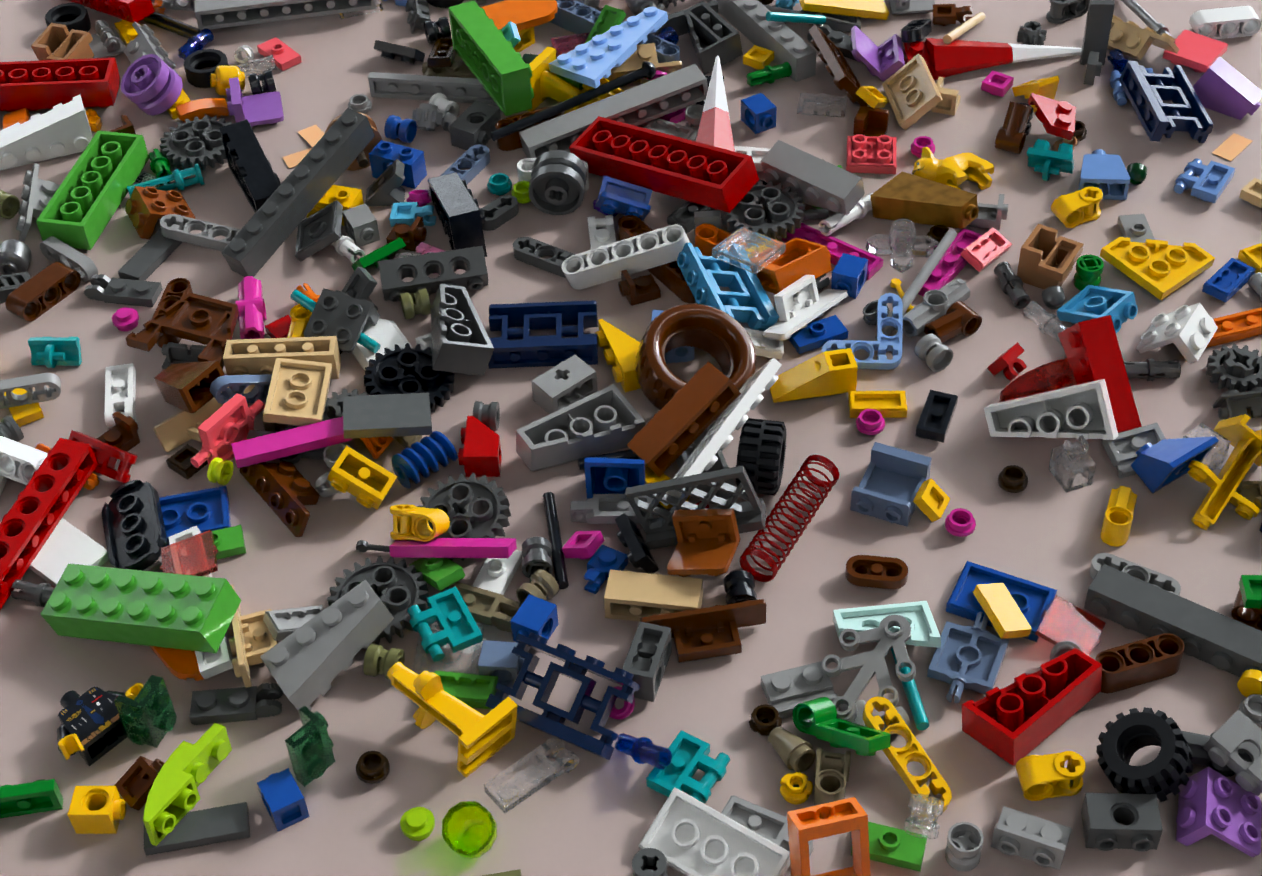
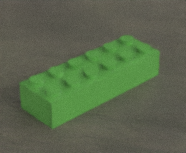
[448,0,534,116]
[36,130,149,250]
[40,563,241,653]

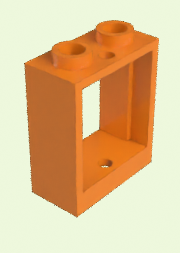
[749,237,832,294]
[787,797,871,876]

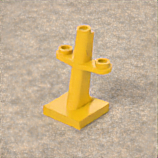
[528,46,601,114]
[1188,414,1262,530]
[387,662,518,778]

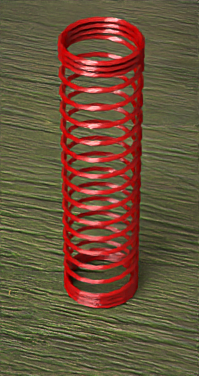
[739,455,840,582]

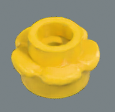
[779,772,813,805]

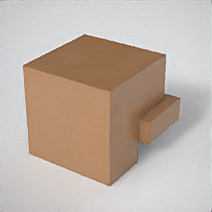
[31,23,95,60]
[1017,224,1084,290]

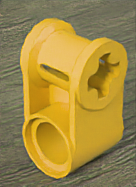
[1051,186,1103,228]
[390,504,450,542]
[1015,751,1086,801]

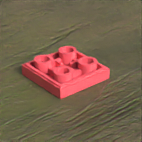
[1163,29,1228,73]
[846,134,897,174]

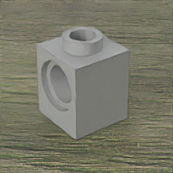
[342,203,380,247]

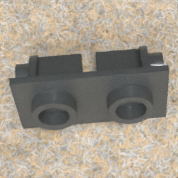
[406,0,431,34]
[162,342,206,369]
[1213,387,1262,419]

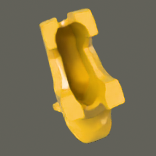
[912,147,994,190]

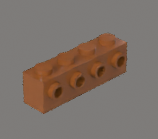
[627,361,741,477]

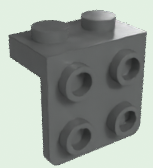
[304,288,380,353]

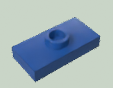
[1202,258,1256,303]
[788,315,848,354]

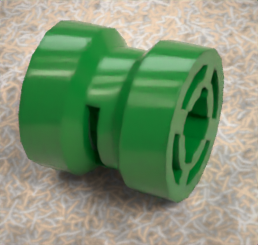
[1073,255,1104,291]

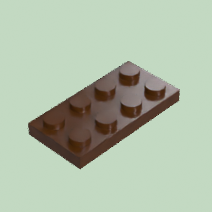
[808,24,868,106]

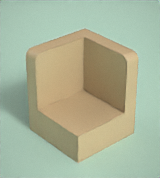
[931,77,961,116]

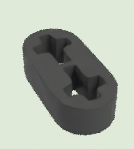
[482,195,519,231]

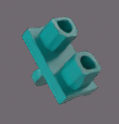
[1026,139,1074,181]
[28,337,82,368]

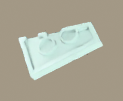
[833,601,941,648]

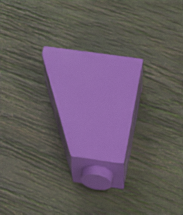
[1193,56,1262,120]

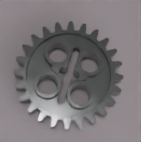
[160,115,232,171]
[721,180,805,243]
[417,473,511,561]
[327,556,429,645]

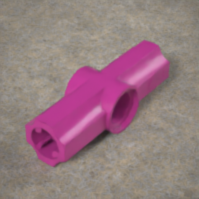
[236,276,267,339]

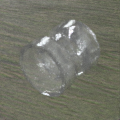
[904,794,945,839]

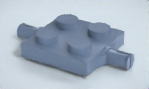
[927,612,1009,703]

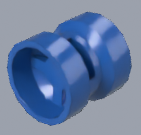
[384,115,417,143]

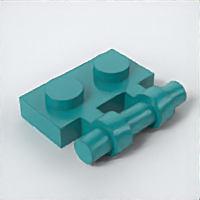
[407,586,483,662]
[646,730,730,803]

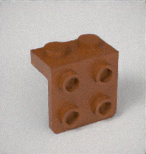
[125,186,196,240]
[666,508,740,577]

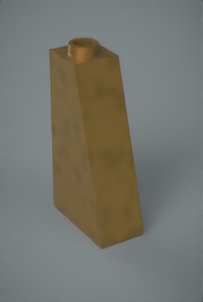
[871,171,979,229]

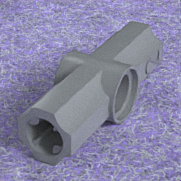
[903,278,970,338]

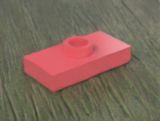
[257,37,302,71]
[960,227,1012,272]

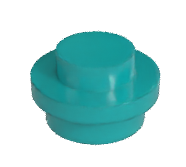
[487,173,512,196]

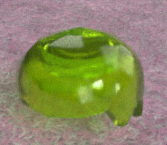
[442,801,497,859]

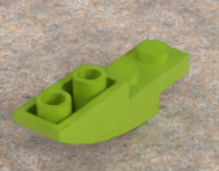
[143,723,232,846]

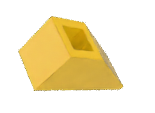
[595,319,641,393]
[769,348,858,403]

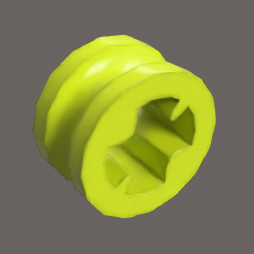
[207,457,234,485]

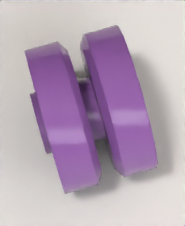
[121,54,183,116]

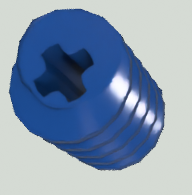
[391,431,458,489]

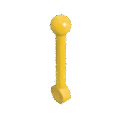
[890,278,914,313]

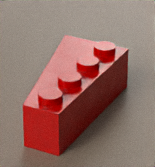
[1058,315,1142,433]
[962,648,1102,766]

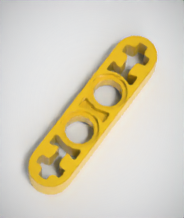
[862,696,952,815]

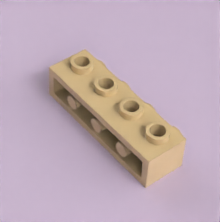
[223,336,341,379]

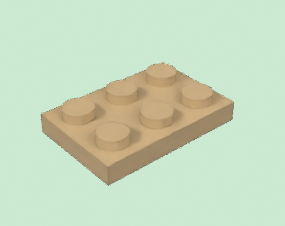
[882,53,943,130]
[263,358,332,426]

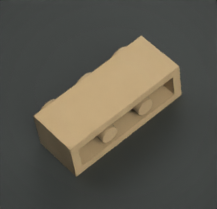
[604,569,703,622]

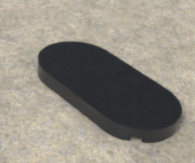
[102,480,167,571]

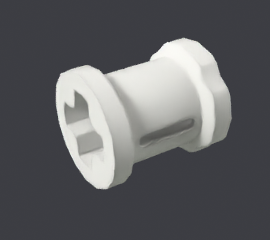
[429,93,460,118]

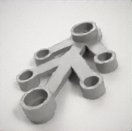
[822,615,916,722]

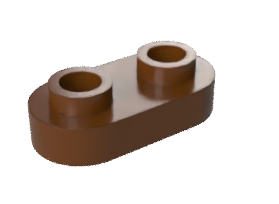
[845,555,908,589]

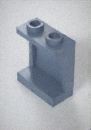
[850,442,932,527]

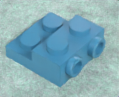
[1057,285,1138,333]

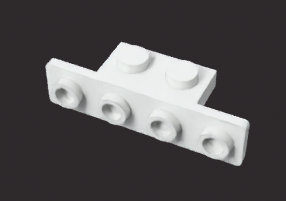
[763,274,848,341]

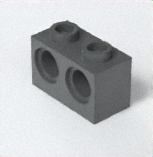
[622,622,672,702]

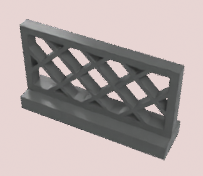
[625,465,766,550]

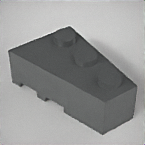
[684,1,743,75]

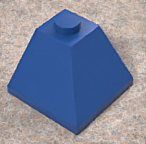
[1131,436,1219,493]
[584,457,646,499]

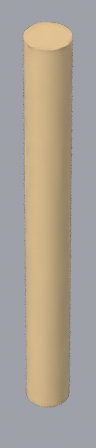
[943,12,986,44]

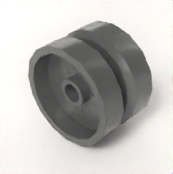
[529,150,587,215]

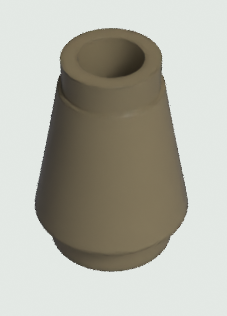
[768,727,816,772]

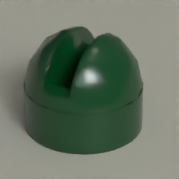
[1127,163,1147,185]

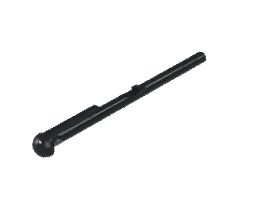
[490,61,656,141]

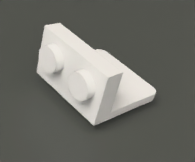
[1136,302,1218,364]

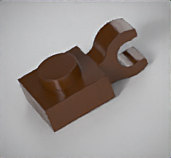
[933,4,972,26]

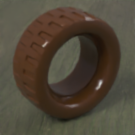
[635,304,756,420]

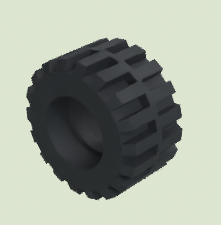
[736,418,787,496]
[1096,707,1193,802]

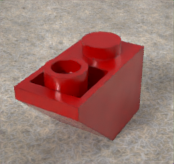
[458,416,502,477]

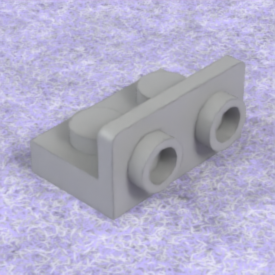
[991,806,1072,870]

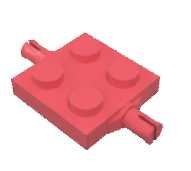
[190,393,265,468]

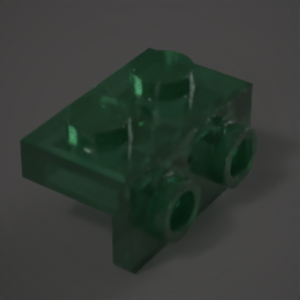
[114,675,177,748]
[285,706,335,787]

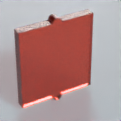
[160,530,218,576]
[1035,595,1106,656]

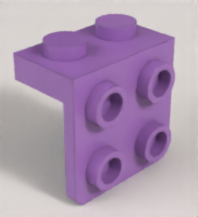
[851,26,905,81]
[226,77,284,127]
[1176,767,1262,857]

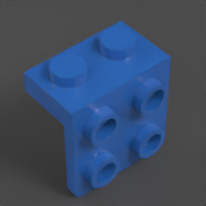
[595,175,653,221]

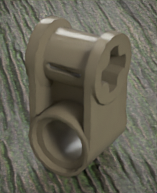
[814,747,851,806]

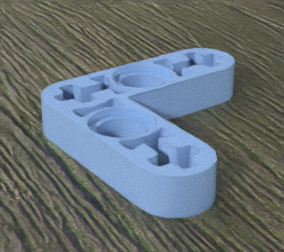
[821,293,903,370]

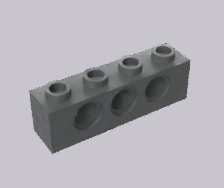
[378,246,488,302]

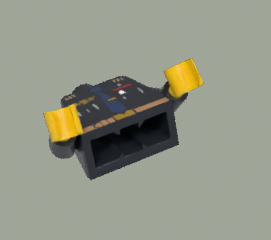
[57,683,151,766]

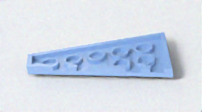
[548,6,668,88]

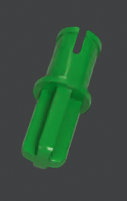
[746,62,792,87]
[149,148,172,183]

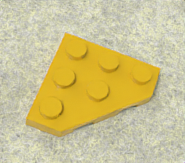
[1100,237,1215,300]

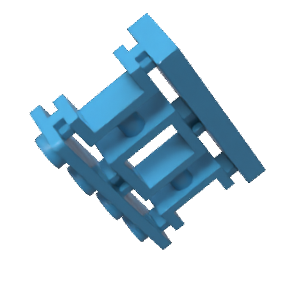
[677,243,779,331]

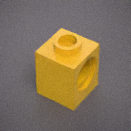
[68,786,126,834]

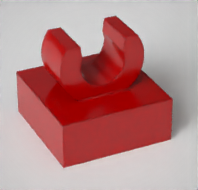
[987,342,1027,381]

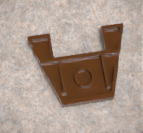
[126,293,239,369]

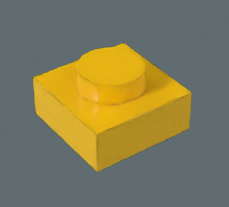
[743,45,774,70]
[913,478,950,522]

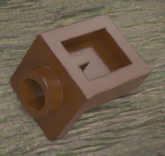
[386,216,427,252]
[618,270,661,306]
[97,411,140,452]
[114,756,165,811]

